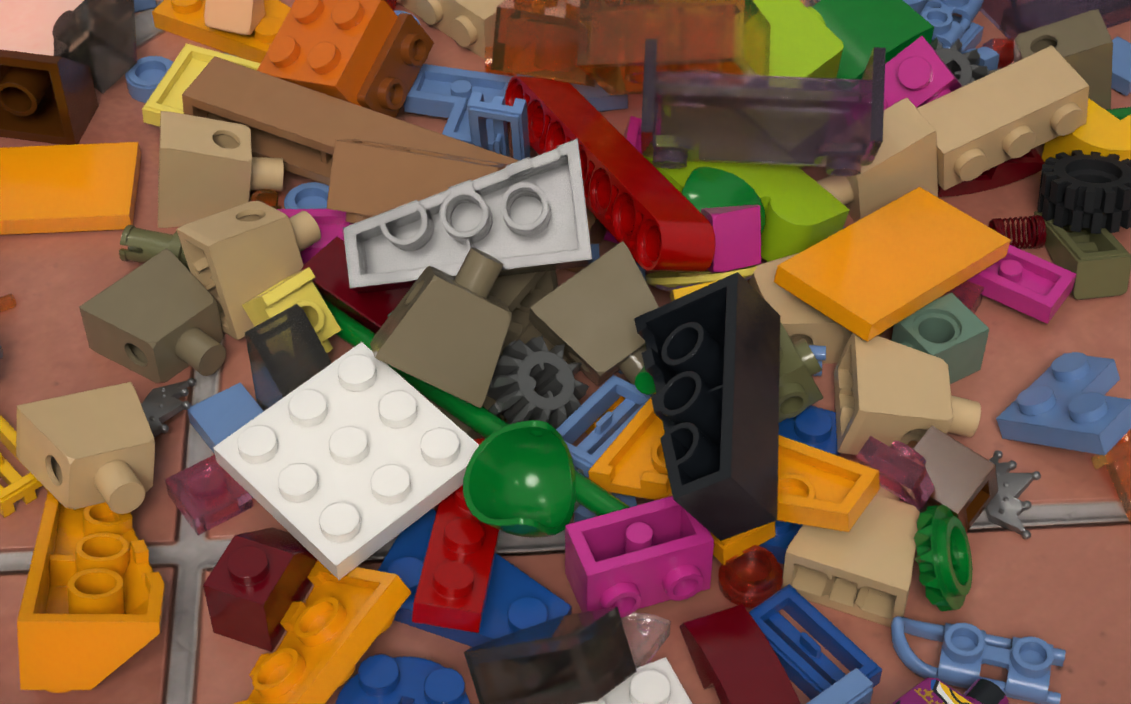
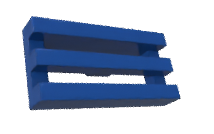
[749,584,882,700]

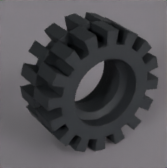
[1037,150,1131,234]

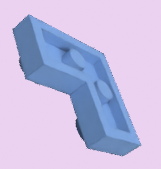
[404,64,513,152]
[996,352,1131,456]

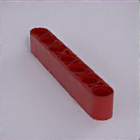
[505,76,716,272]

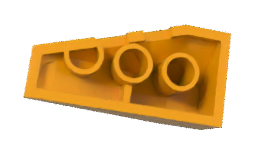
[17,491,165,693]

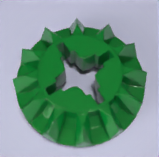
[914,504,973,612]

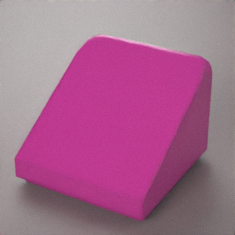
[701,205,761,273]

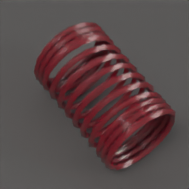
[988,215,1047,249]

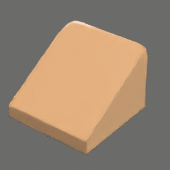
[204,0,265,35]

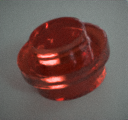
[718,545,784,608]

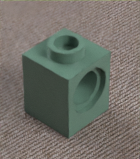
[891,292,989,384]

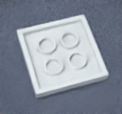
[213,342,479,580]

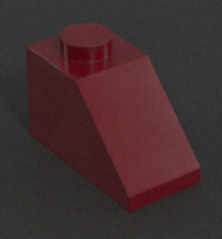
[203,528,317,652]

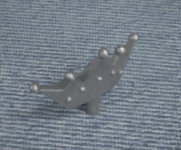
[141,378,196,455]
[985,450,1041,539]

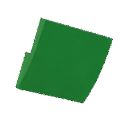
[812,0,934,94]

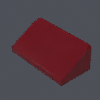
[300,236,410,334]

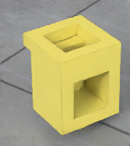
[242,267,341,366]

